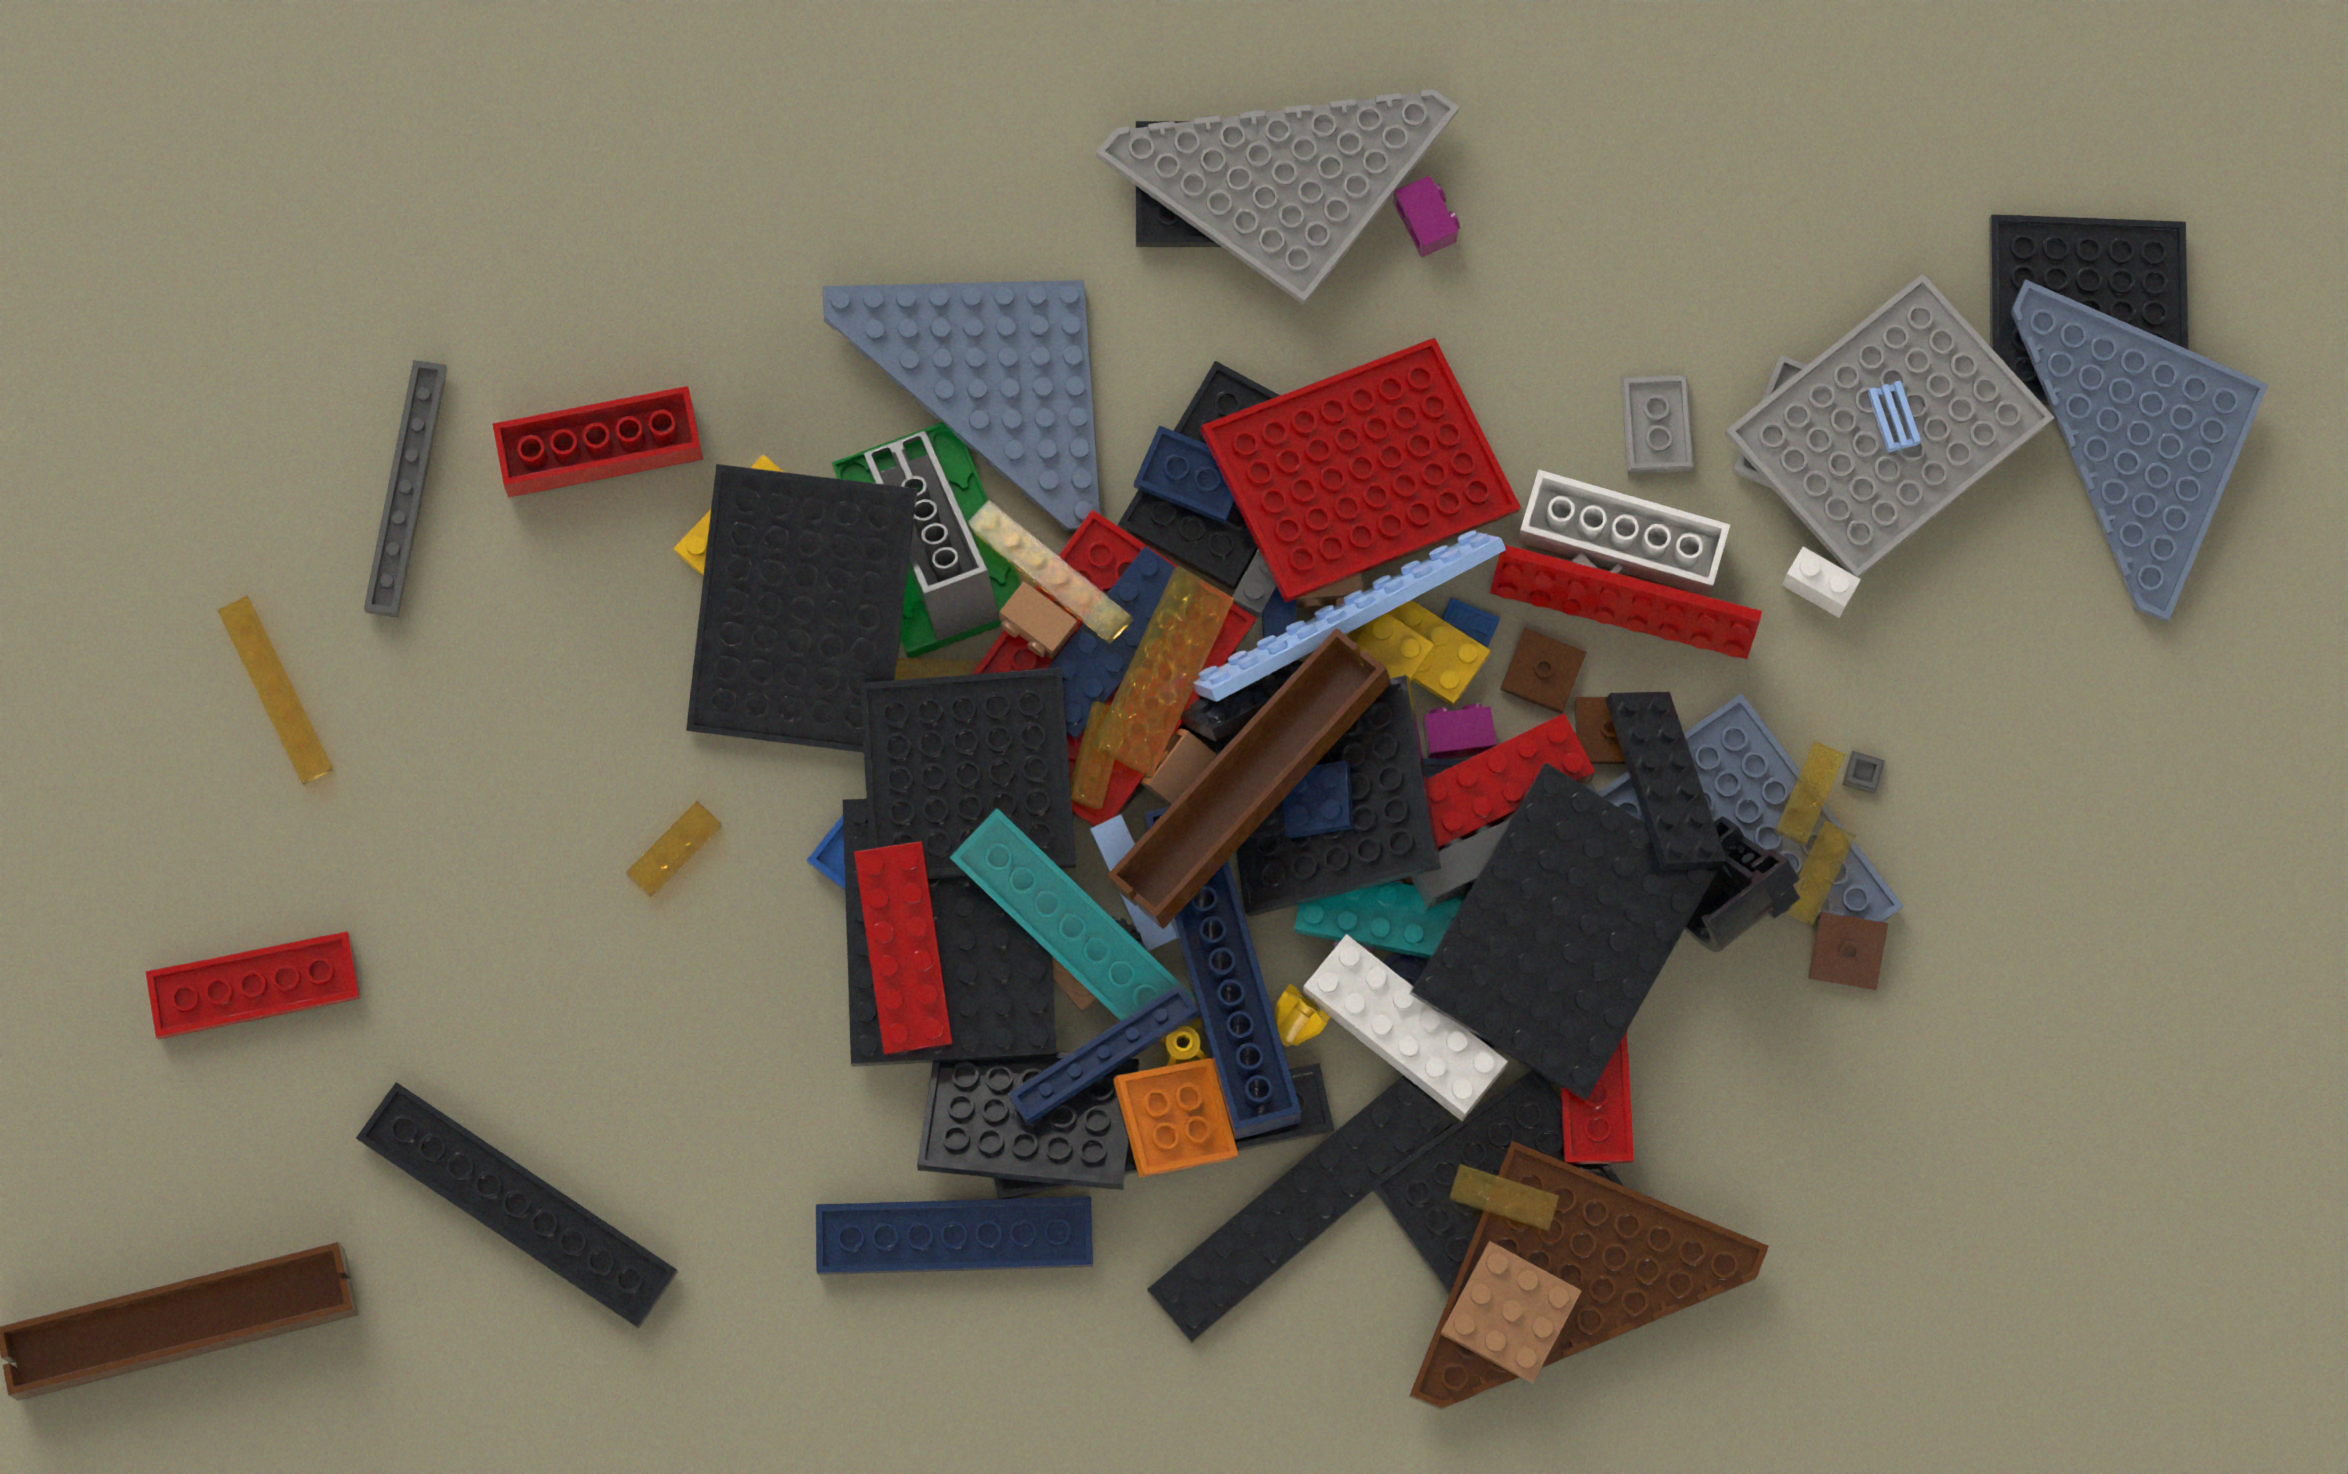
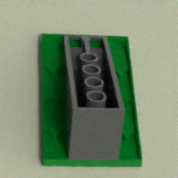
[832,422,1021,660]

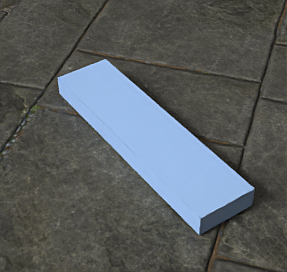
[1089,815,1177,952]

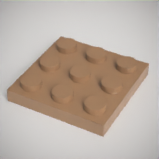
[1440,1241,1582,1384]

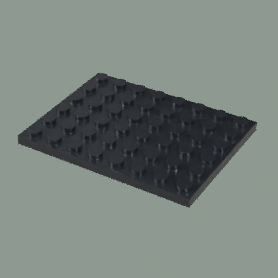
[686,464,918,753]
[1409,762,1719,1101]
[843,798,1057,1067]

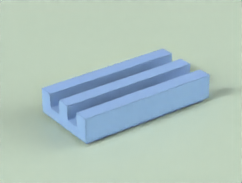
[1867,380,1921,453]

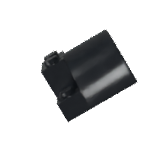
[1685,816,1801,952]

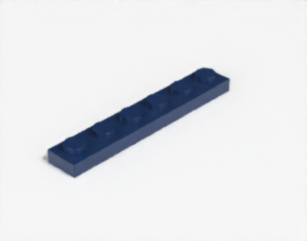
[1008,984,1200,1125]

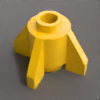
[1274,984,1330,1047]
[1159,1018,1208,1066]

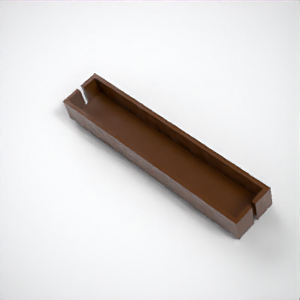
[1107,628,1391,929]
[0,1242,359,1401]

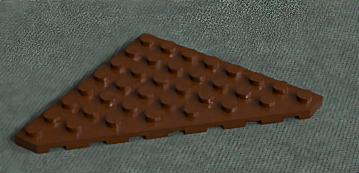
[1409,1141,1769,1410]

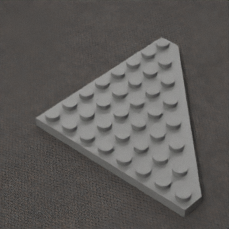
[1096,89,1460,305]

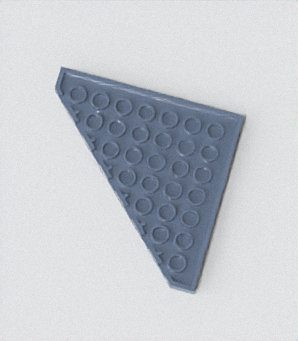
[2011,279,2268,622]
[822,280,1100,533]
[1598,693,1903,922]

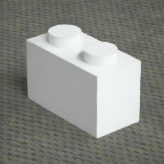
[1782,547,1861,618]

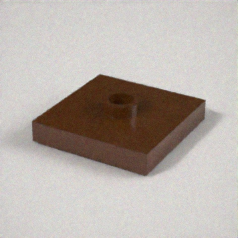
[1500,628,1587,714]
[1575,697,1626,764]
[1808,911,1888,990]

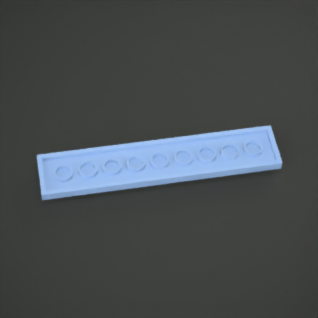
[1191,531,1506,702]

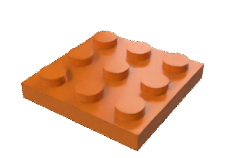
[1113,1058,1238,1178]

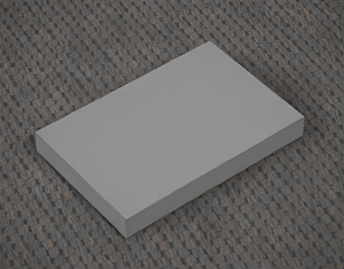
[1621,375,1694,474]

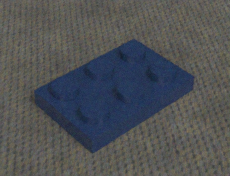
[1134,425,1235,524]

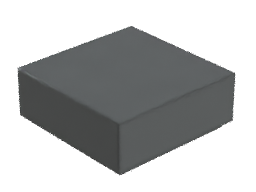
[1842,751,1885,794]

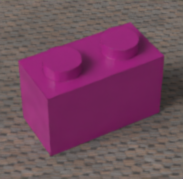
[1393,175,1460,258]
[1422,703,1496,759]

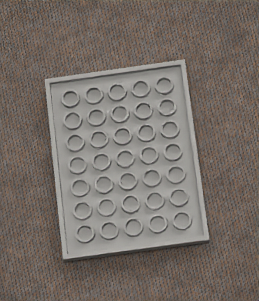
[1725,274,2055,578]

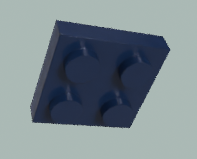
[1283,760,1354,838]

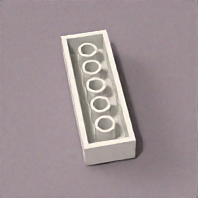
[1517,469,1730,597]
[1302,934,1508,1122]

